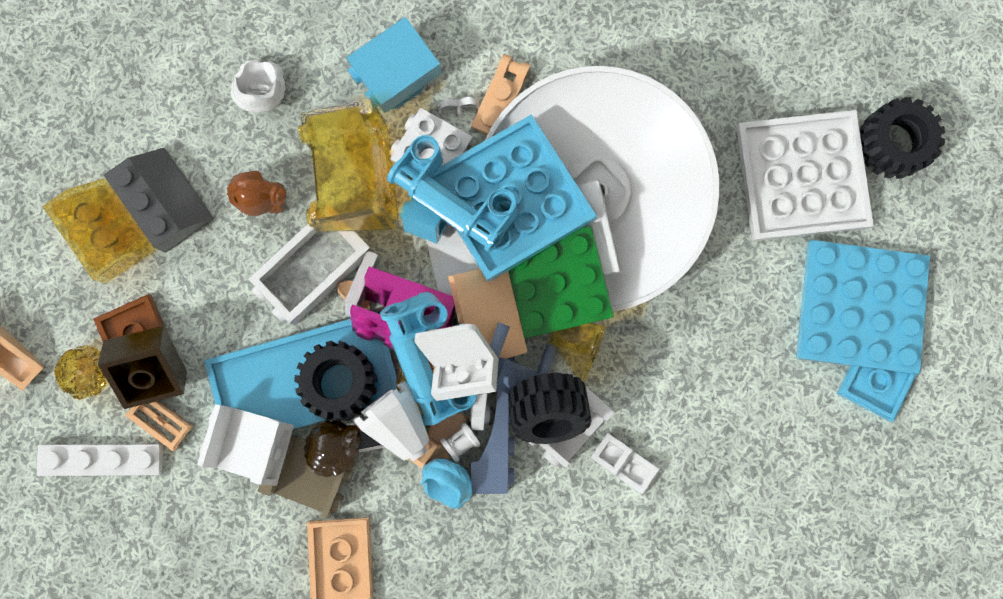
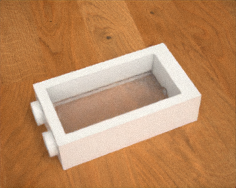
[248,205,373,325]

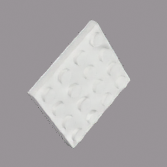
[736,110,874,241]

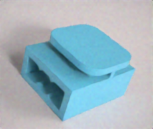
[346,17,442,114]

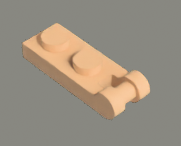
[471,53,531,136]

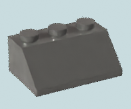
[104,148,214,253]

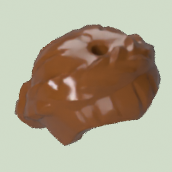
[227,171,286,216]

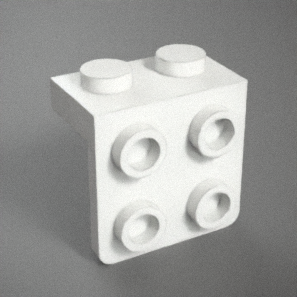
[415,324,498,401]

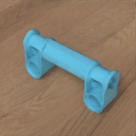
[387,135,519,253]
[380,292,477,425]

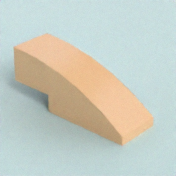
[0,326,44,391]

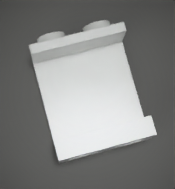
[528,371,614,468]
[197,404,294,486]

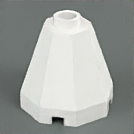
[352,381,429,462]

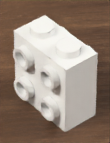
[389,108,473,166]

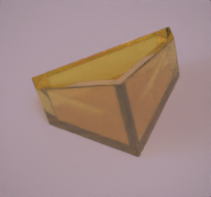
[549,323,606,382]

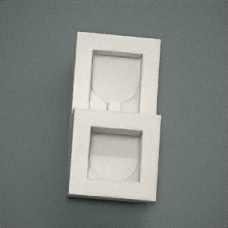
[591,433,660,496]

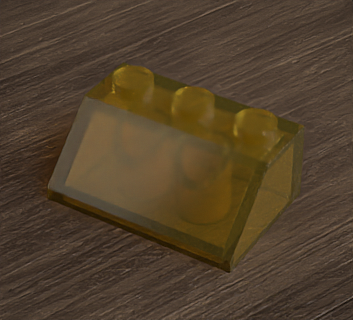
[42,178,155,284]

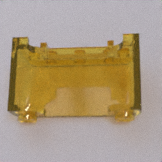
[298,98,399,232]

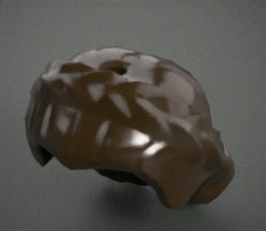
[304,421,361,477]

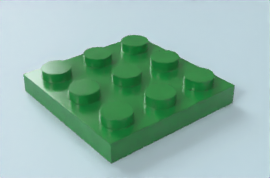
[508,226,614,339]

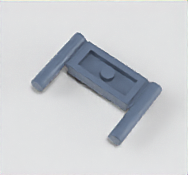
[490,322,558,394]

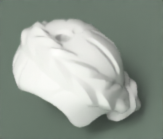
[230,60,286,113]

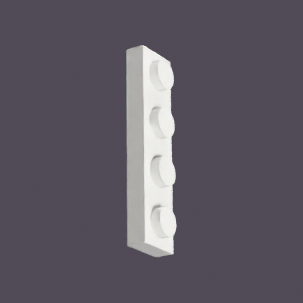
[37,444,163,476]

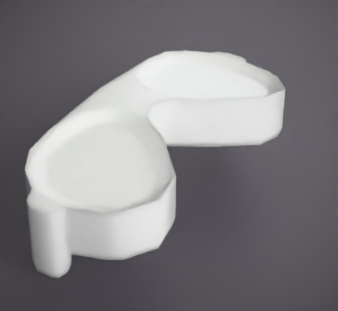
[438,97,480,116]

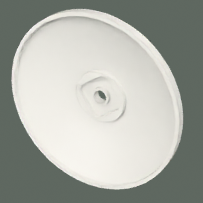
[484,66,719,311]

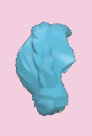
[420,458,473,509]

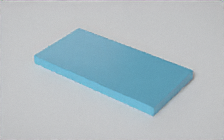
[204,311,400,429]

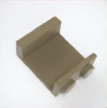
[257,434,355,518]

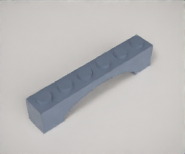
[471,356,515,494]

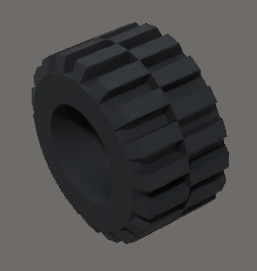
[859,97,946,179]
[294,341,378,422]
[508,372,592,444]

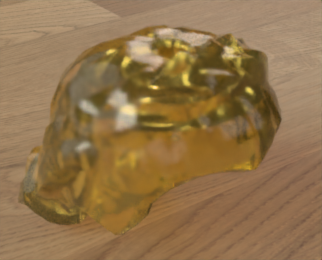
[54,345,107,400]

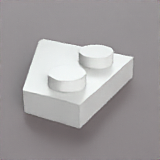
[468,392,491,431]

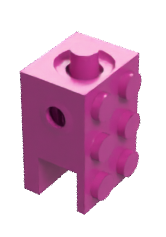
[350,266,455,361]

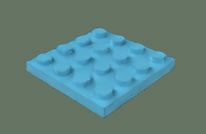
[432,114,597,282]
[796,240,930,374]

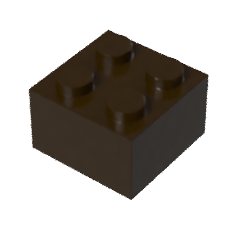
[98,326,187,409]

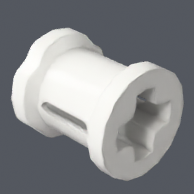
[440,423,481,463]

